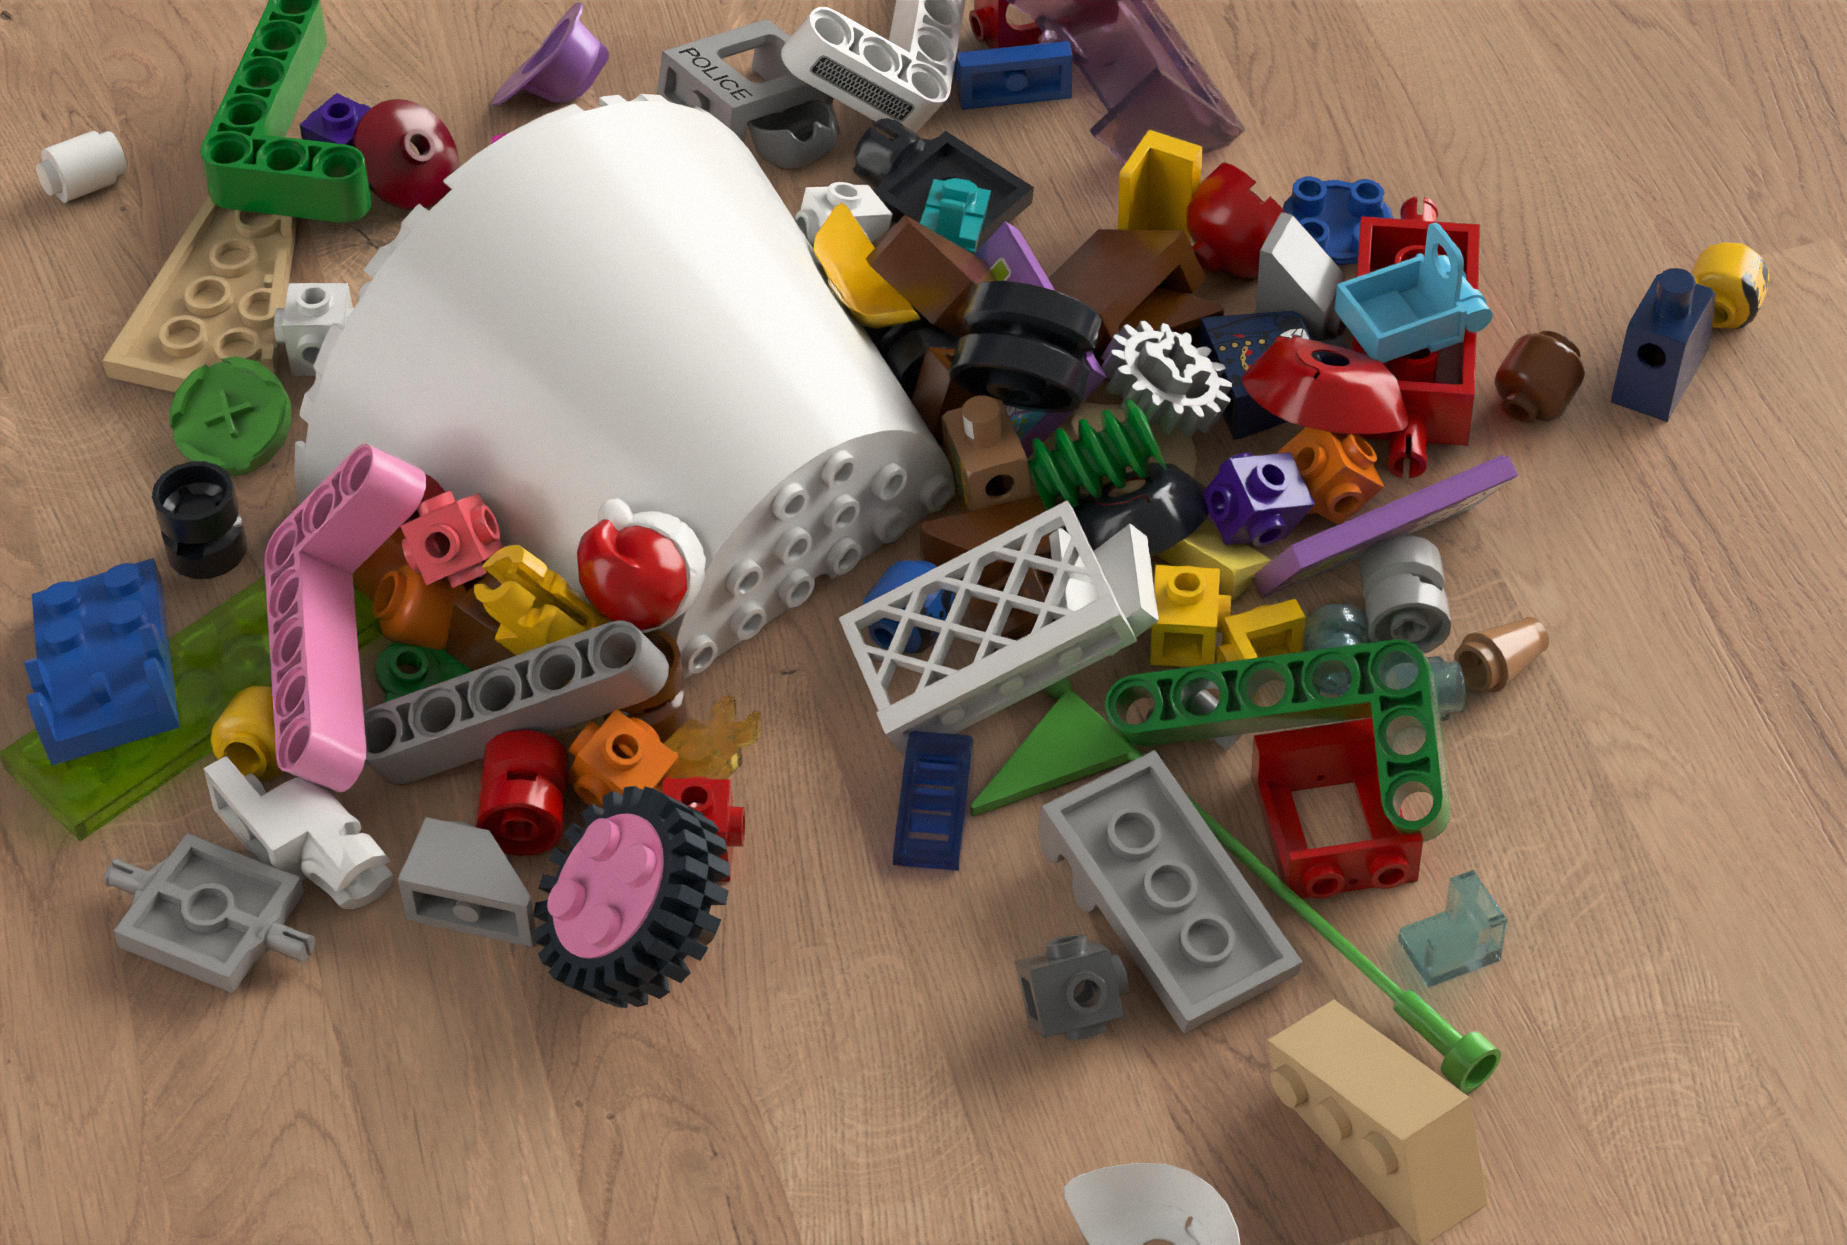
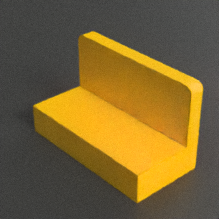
[1118,130,1203,244]

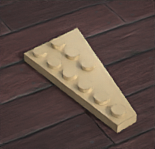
[102,136,298,393]

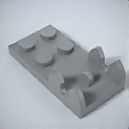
[1038,750,1302,1034]

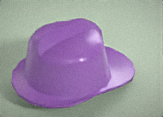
[491,2,609,106]

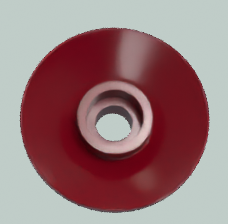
[353,99,459,210]

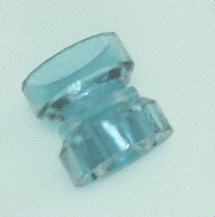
[1304,604,1368,694]

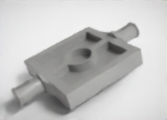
[104,833,315,993]

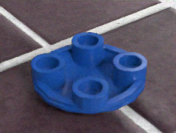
[1283,176,1394,265]

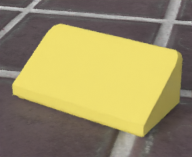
[1157,520,1271,602]

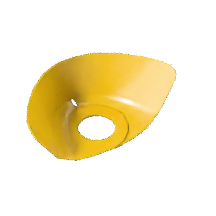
[813,203,920,329]

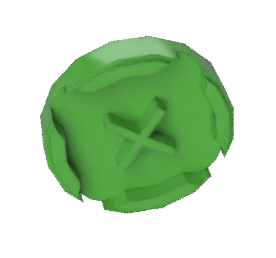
[169,356,292,476]

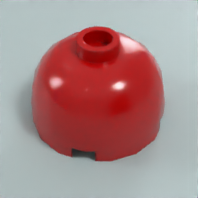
[1186,162,1285,280]

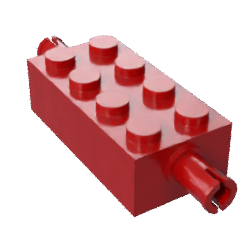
[1351,197,1480,478]

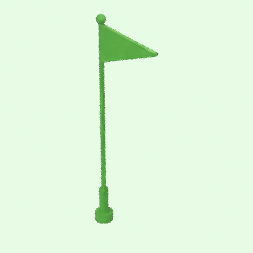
[970,677,1501,1093]

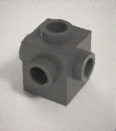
[1014,934,1129,1040]

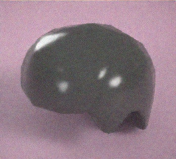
[747,100,840,170]

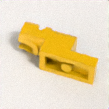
[474,545,609,687]

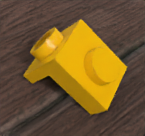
[1215,598,1306,700]

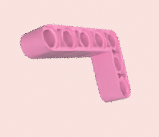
[264,444,426,792]

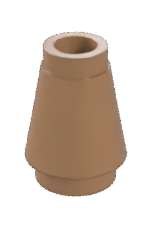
[1454,617,1549,693]

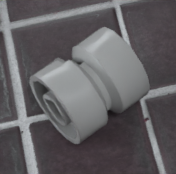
[1359,535,1451,653]

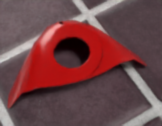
[1241,337,1408,434]

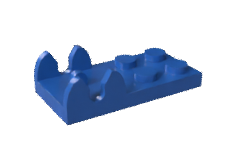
[24,558,180,765]

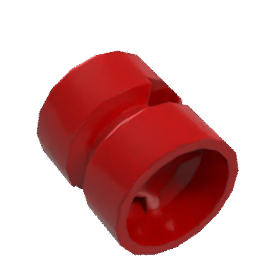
[476,730,569,856]

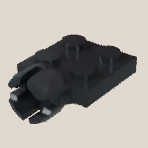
[853,118,1034,251]

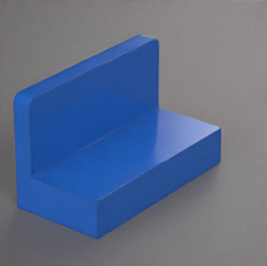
[953,41,1073,110]

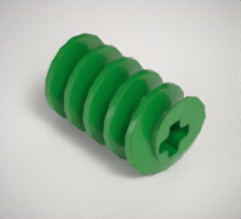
[1028,399,1167,510]

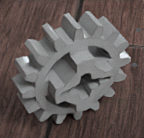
[1101,321,1232,437]

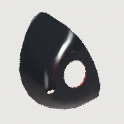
[1064,462,1209,557]

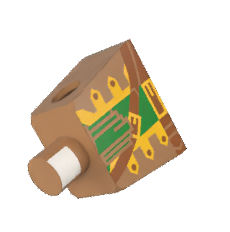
[941,396,1033,513]

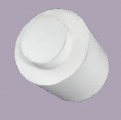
[36,130,127,203]

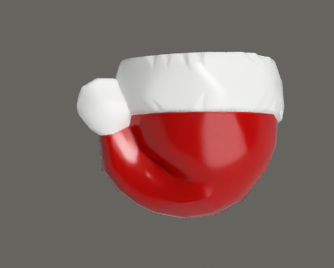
[577,498,706,633]

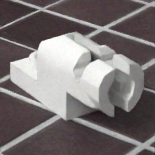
[203,756,393,909]

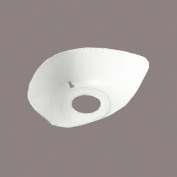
[1064,1163,1241,1245]

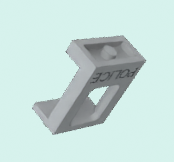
[656,19,834,143]

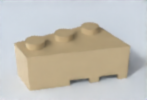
[1268,999,1487,1245]

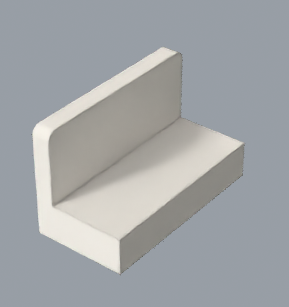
[1049,523,1159,656]

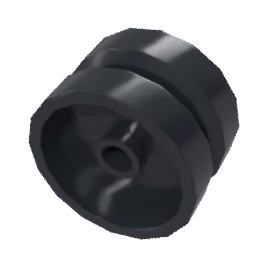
[949,281,1102,413]

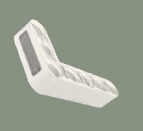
[781,0,965,133]

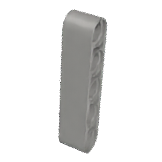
[363,620,669,785]

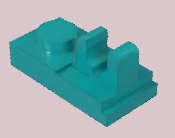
[920,178,991,255]

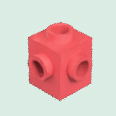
[400,490,504,588]

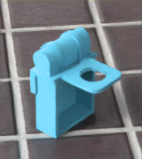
[1335,222,1493,363]

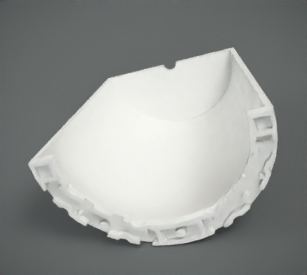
[294,94,956,680]

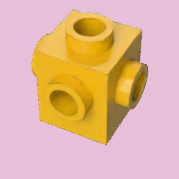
[1148,565,1231,667]

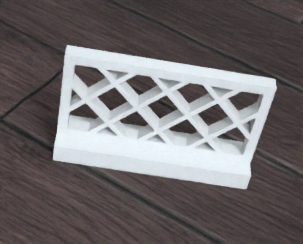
[839,500,1137,759]

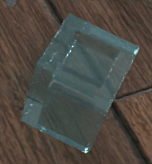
[1398,870,1507,988]

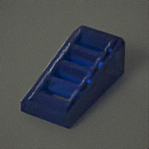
[893,731,974,871]

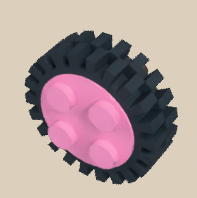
[534,786,730,1008]

